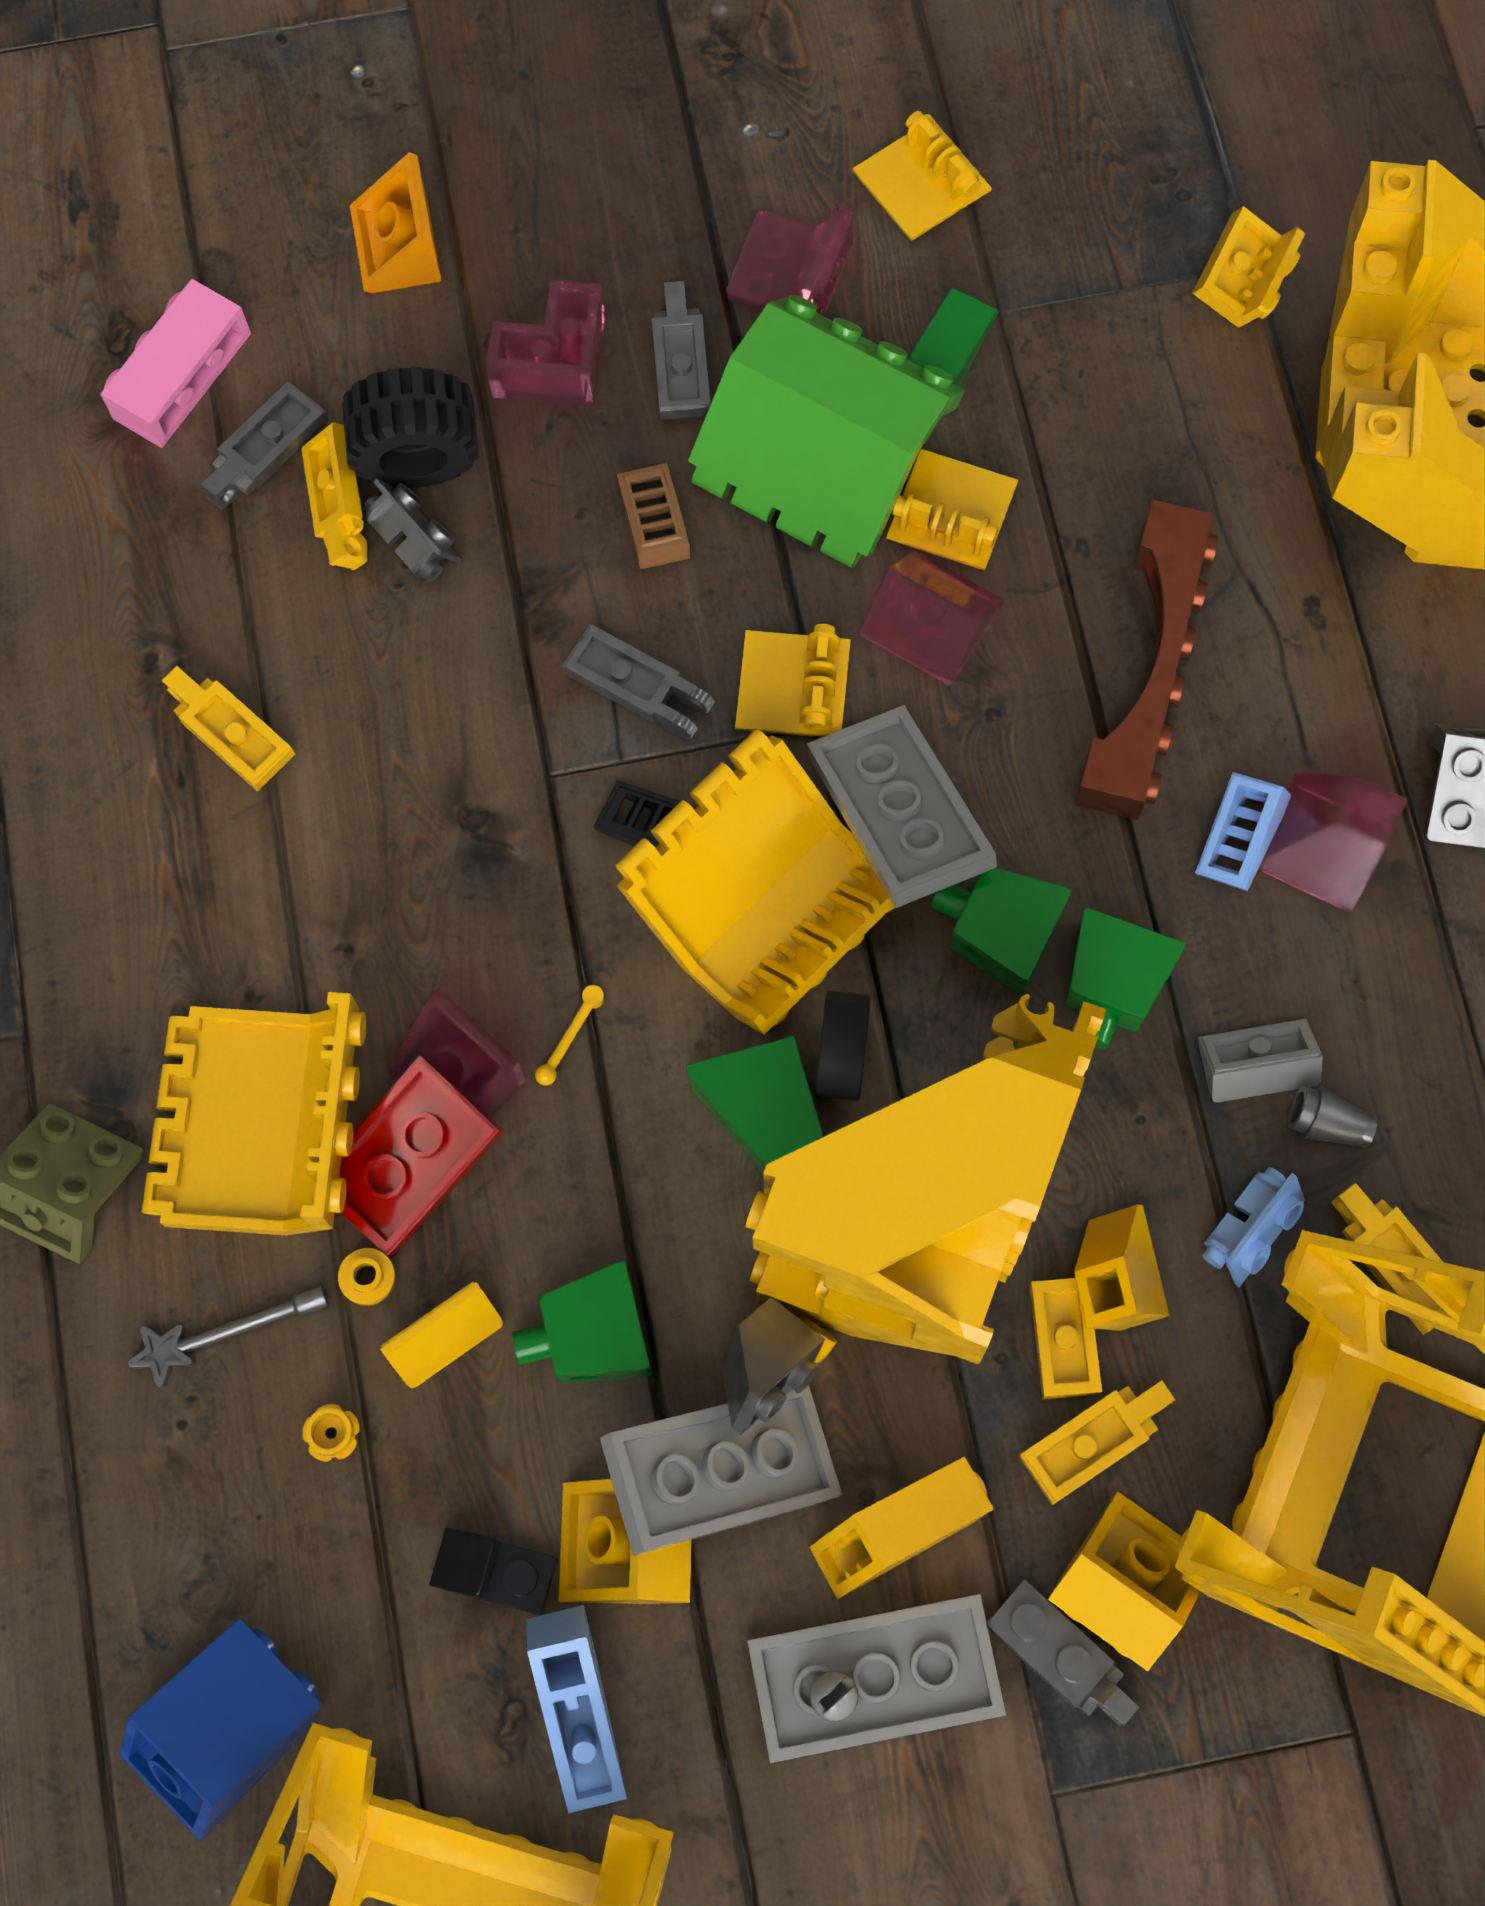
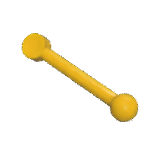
[535,985,604,1086]

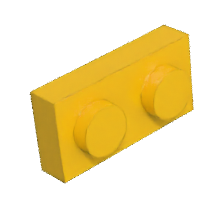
[1029,1278,1102,1400]

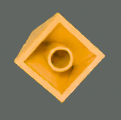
[350,152,442,294]

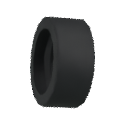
[815,991,871,1101]

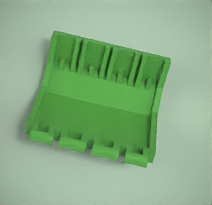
[688,295,965,569]

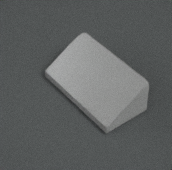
[1198,1019,1323,1103]

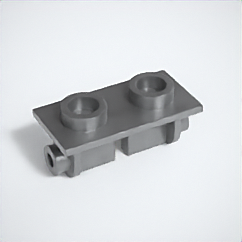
[363,479,463,582]

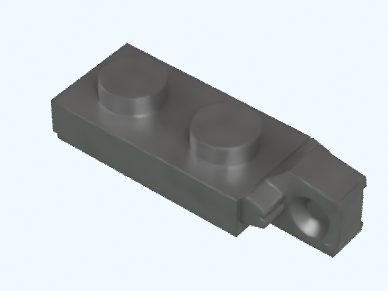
[652,281,711,420]
[201,382,329,511]
[987,1580,1139,1726]

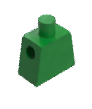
[931,868,1072,996]
[1064,907,1186,1050]
[512,1261,653,1383]

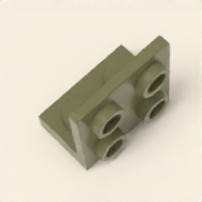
[0,1104,143,1265]

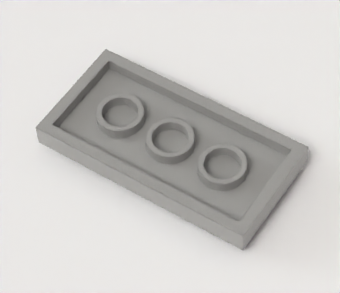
[806,705,997,909]
[600,1385,843,1556]
[747,1594,1006,1763]

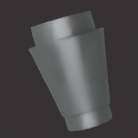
[1287,1085,1378,1148]

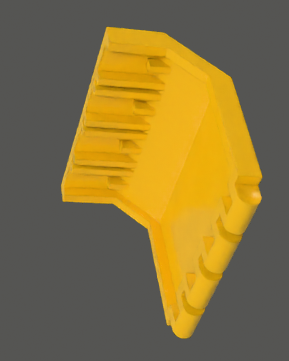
[615,729,895,1035]
[141,992,366,1236]

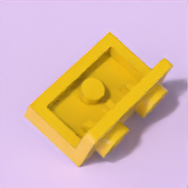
[1192,206,1305,328]

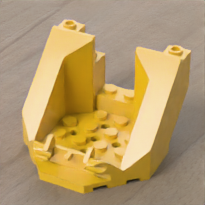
[1315,160,1485,570]
[745,994,1106,1365]

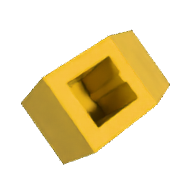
[1074,1204,1170,1331]

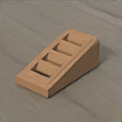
[617,463,690,570]

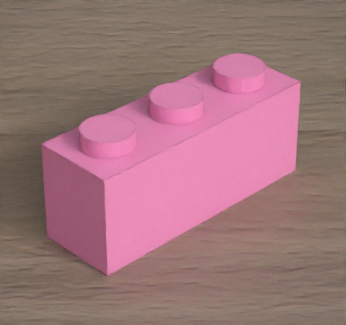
[101,279,251,448]

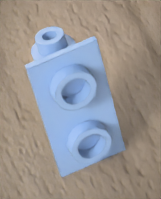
[1202,1167,1305,1288]

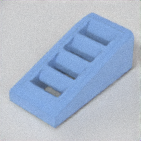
[1195,772,1291,891]

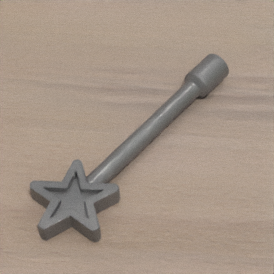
[128,1285,329,1389]

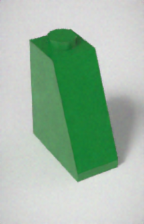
[686,1036,824,1173]

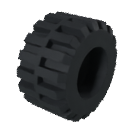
[342,367,479,488]

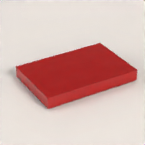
[339,1056,505,1257]

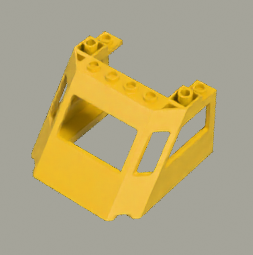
[1174,1230,1485,1717]
[230,1723,674,1906]

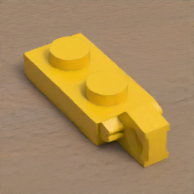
[301,422,367,570]
[162,666,295,792]
[1331,1183,1449,1335]
[1019,1380,1175,1506]

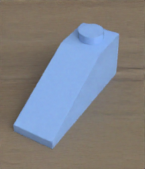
[526,1605,627,1814]

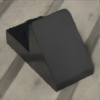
[429,1528,558,1616]

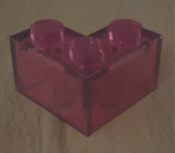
[486,279,606,406]

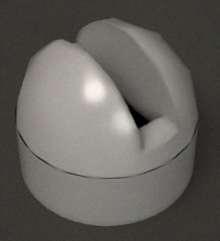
[810,1671,858,1721]

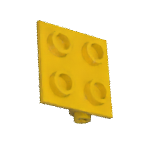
[852,111,992,241]
[886,449,1018,571]
[735,624,851,737]

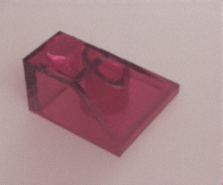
[1258,773,1408,913]

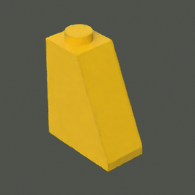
[809,1456,994,1600]

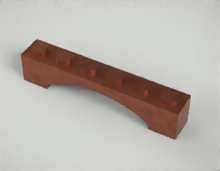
[1075,499,1219,821]

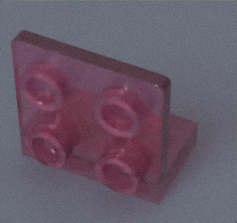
[726,203,854,317]

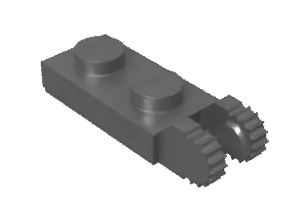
[562,624,715,740]

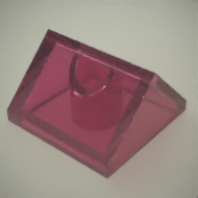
[860,550,1004,686]
[388,988,527,1118]

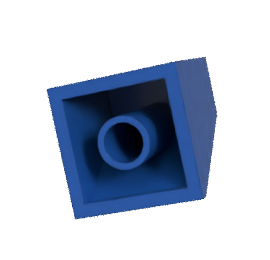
[119,1619,322,1841]

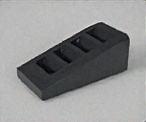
[594,780,697,847]

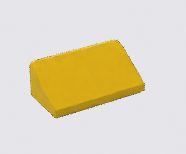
[380,1282,503,1389]

